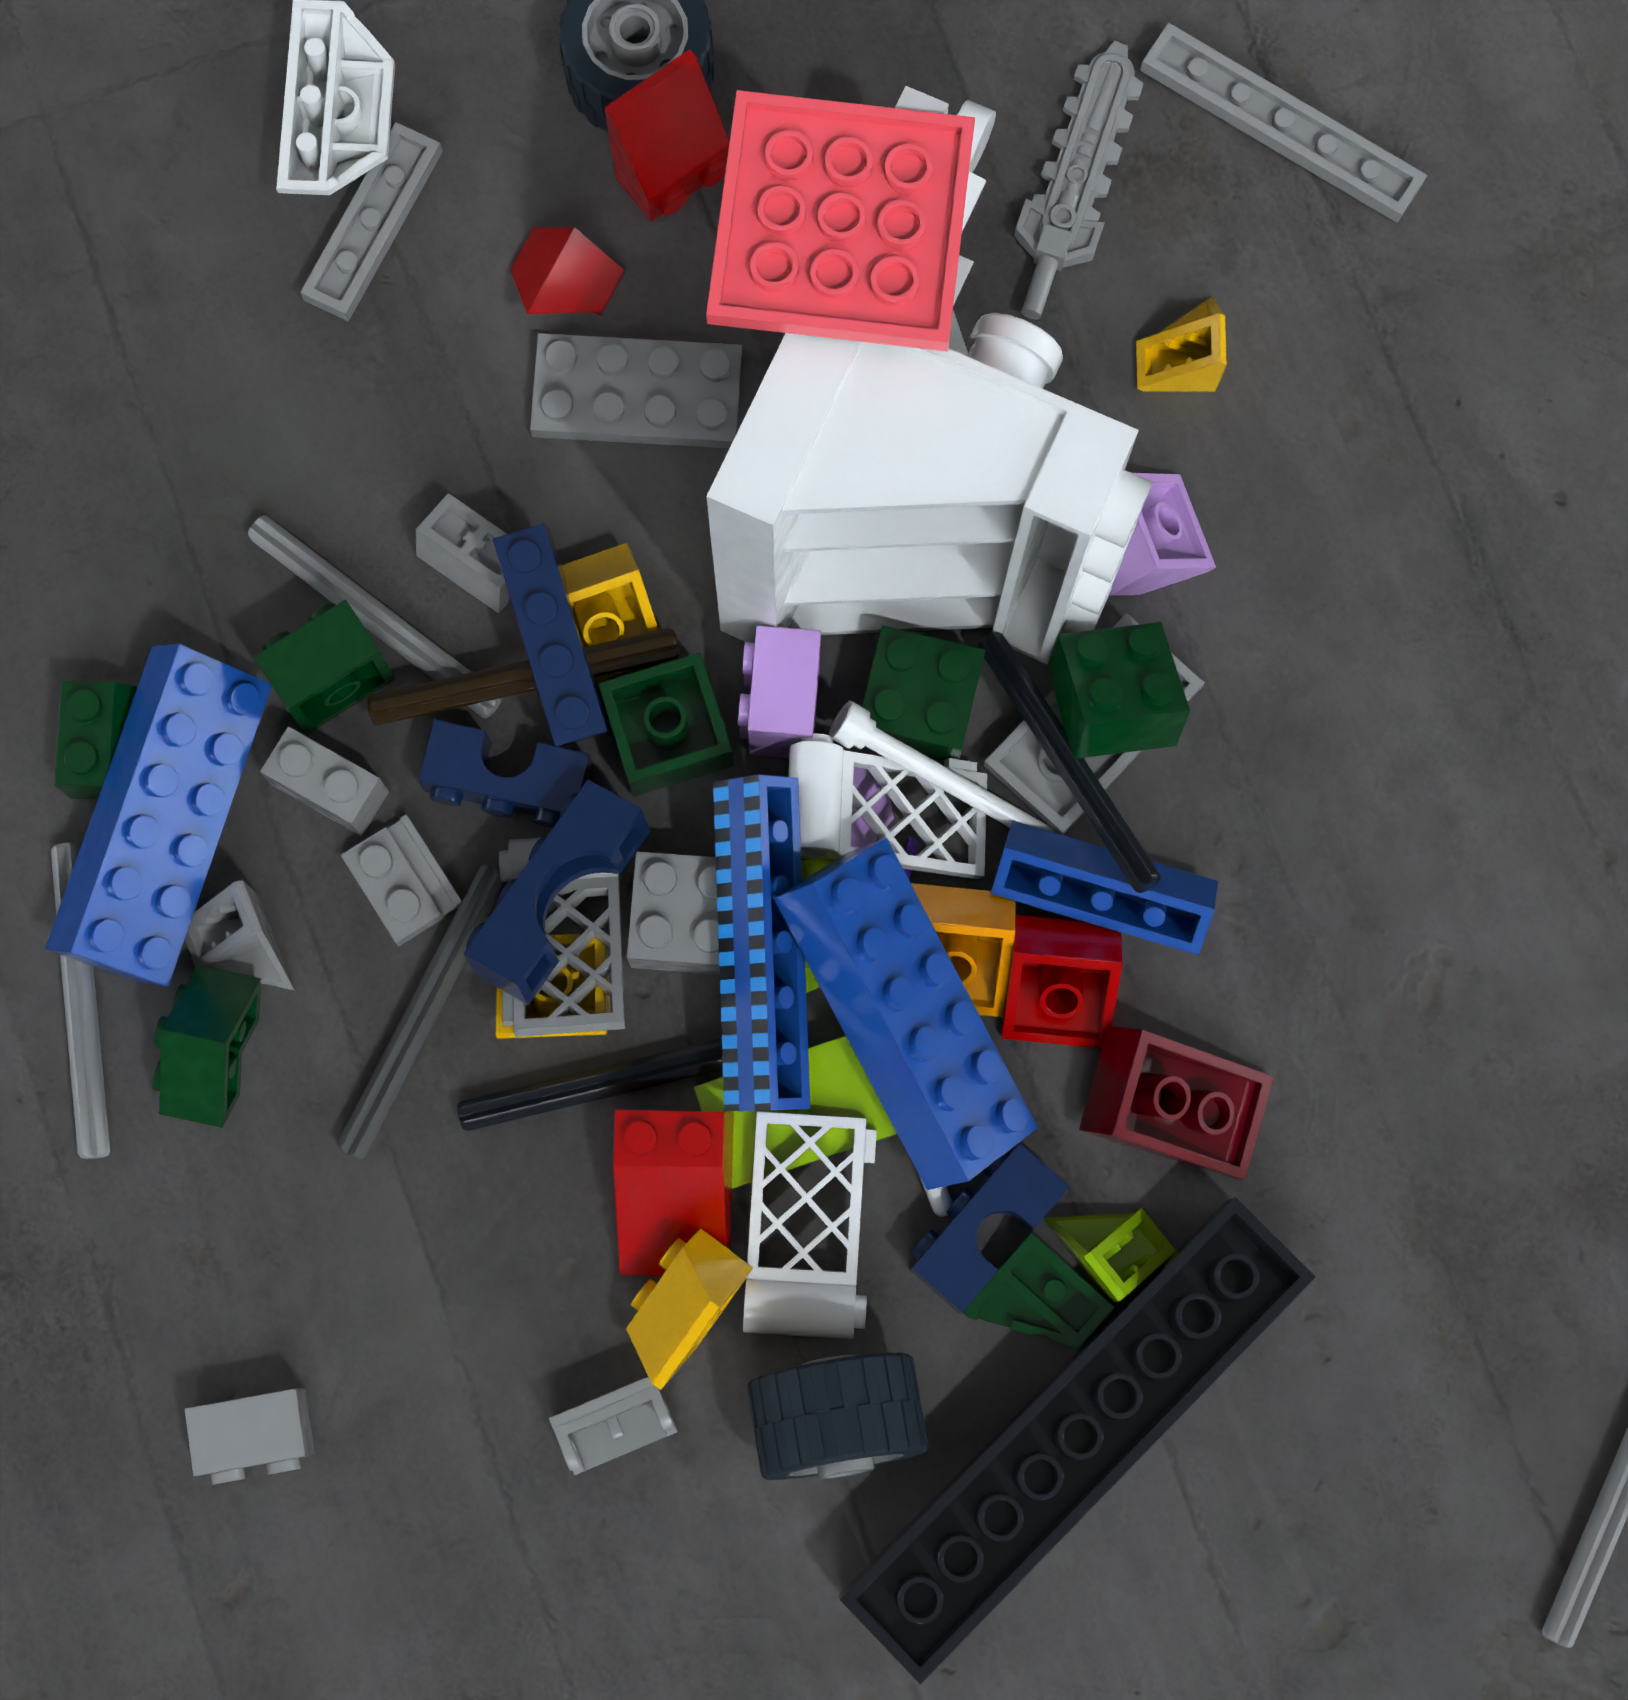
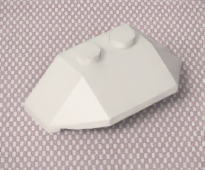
[276,0,395,195]

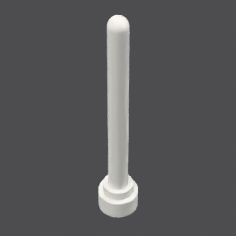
[829,701,1056,833]

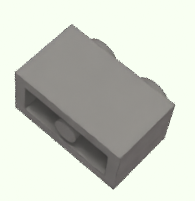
[260,727,389,837]
[185,1389,315,1485]

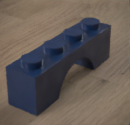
[492,523,612,747]
[464,780,650,1005]

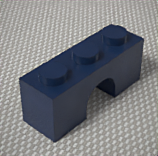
[418,719,593,829]
[910,1143,1070,1314]

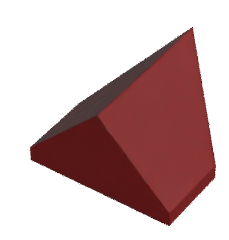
[510,227,624,316]

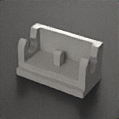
[416,493,510,614]
[549,1377,678,1475]

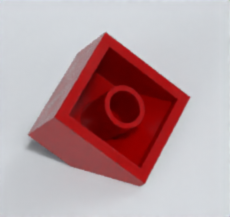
[1001,915,1123,1049]

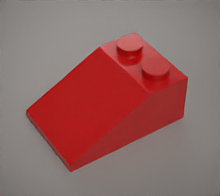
[605,49,730,222]
[613,1110,734,1276]

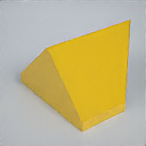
[1136,296,1227,392]

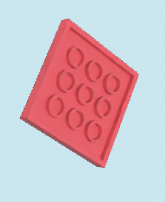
[706,90,975,352]

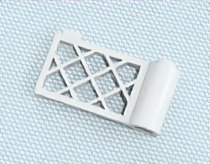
[789,733,987,879]
[743,1112,877,1339]

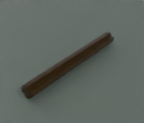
[367,628,680,726]

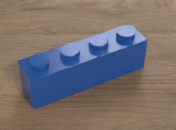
[991,820,1218,955]

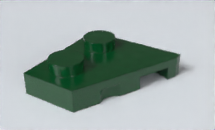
[962,1232,1115,1348]

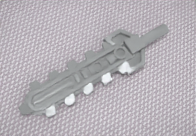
[1014,40,1144,320]

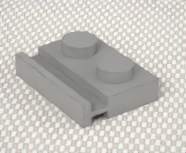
[341,814,462,946]

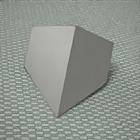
[185,880,295,991]

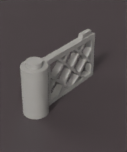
[499,837,625,1037]

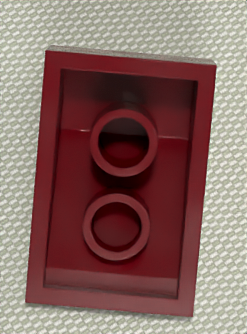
[1079,1026,1274,1180]

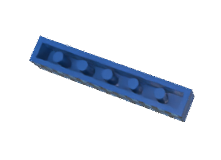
[713,775,810,1112]

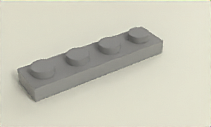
[300,122,443,322]

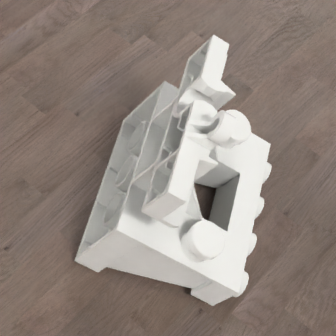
[706,86,1153,664]

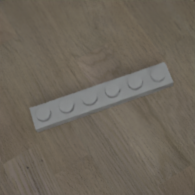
[1140,23,1427,223]

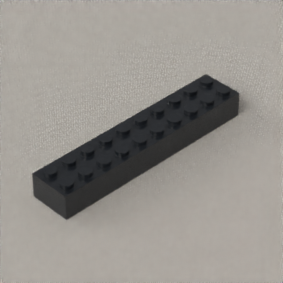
[839,1197,1316,1685]

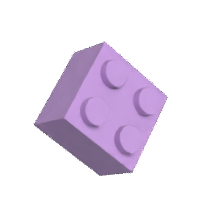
[738,626,821,758]

